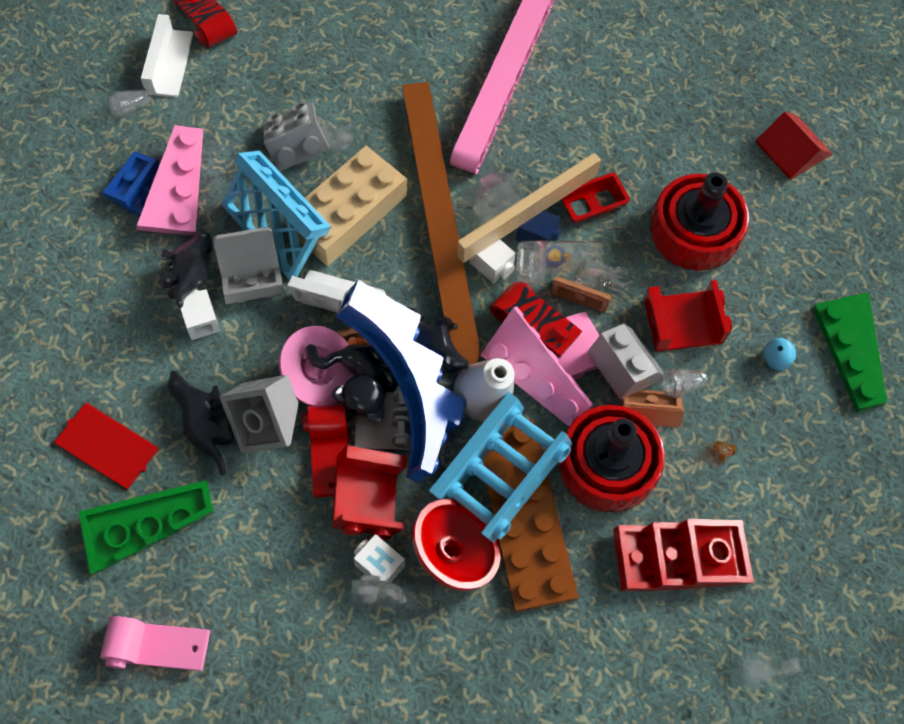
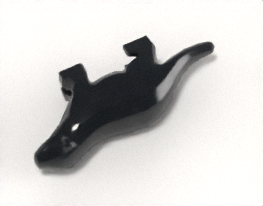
[160,229,212,308]
[405,306,469,371]
[167,371,233,476]

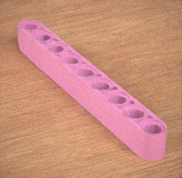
[450,0,554,174]

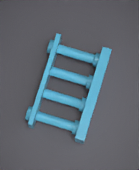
[429,392,572,543]

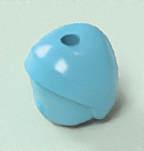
[763,338,796,371]

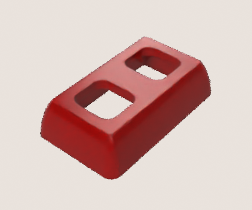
[561,172,630,224]

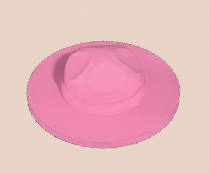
[279,326,355,406]

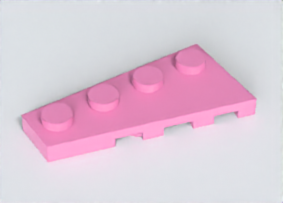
[136,125,203,236]
[481,307,593,426]

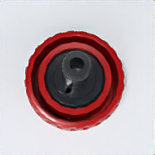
[650,172,750,271]
[558,405,665,513]

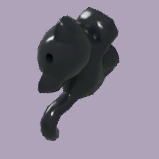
[306,343,399,424]

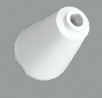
[453,358,515,422]

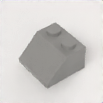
[587,324,667,400]
[219,374,298,453]

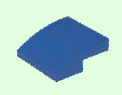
[102,151,159,216]

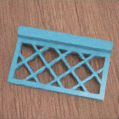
[221,150,331,280]

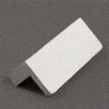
[141,14,194,98]
[287,270,386,313]

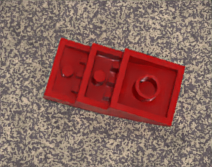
[613,519,754,592]

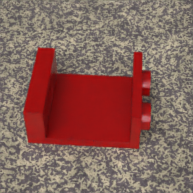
[643,280,732,352]
[332,446,407,540]

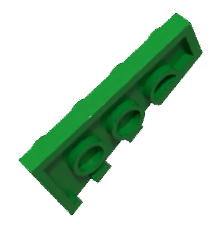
[812,292,887,412]
[78,480,214,576]

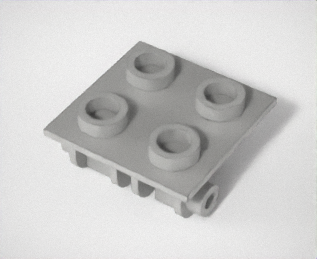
[355,386,411,450]

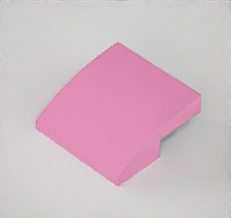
[548,312,599,380]

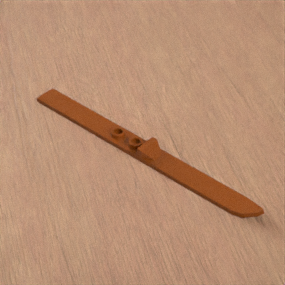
[402,82,479,372]

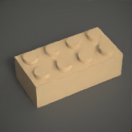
[285,146,407,266]

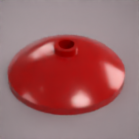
[412,499,501,591]

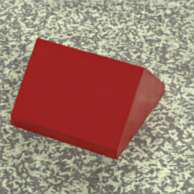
[755,111,832,180]

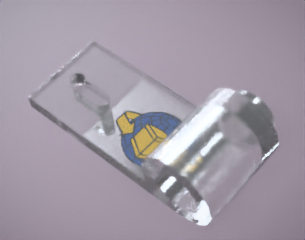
[516,241,603,287]

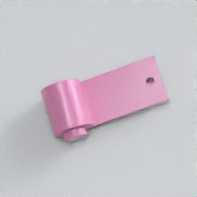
[100,616,210,671]

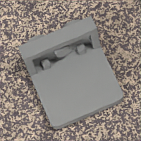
[263,102,330,172]
[213,227,284,304]

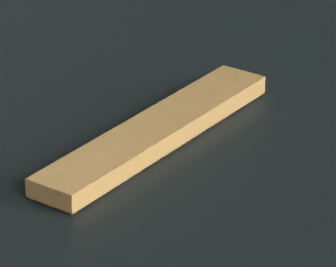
[457,153,601,263]

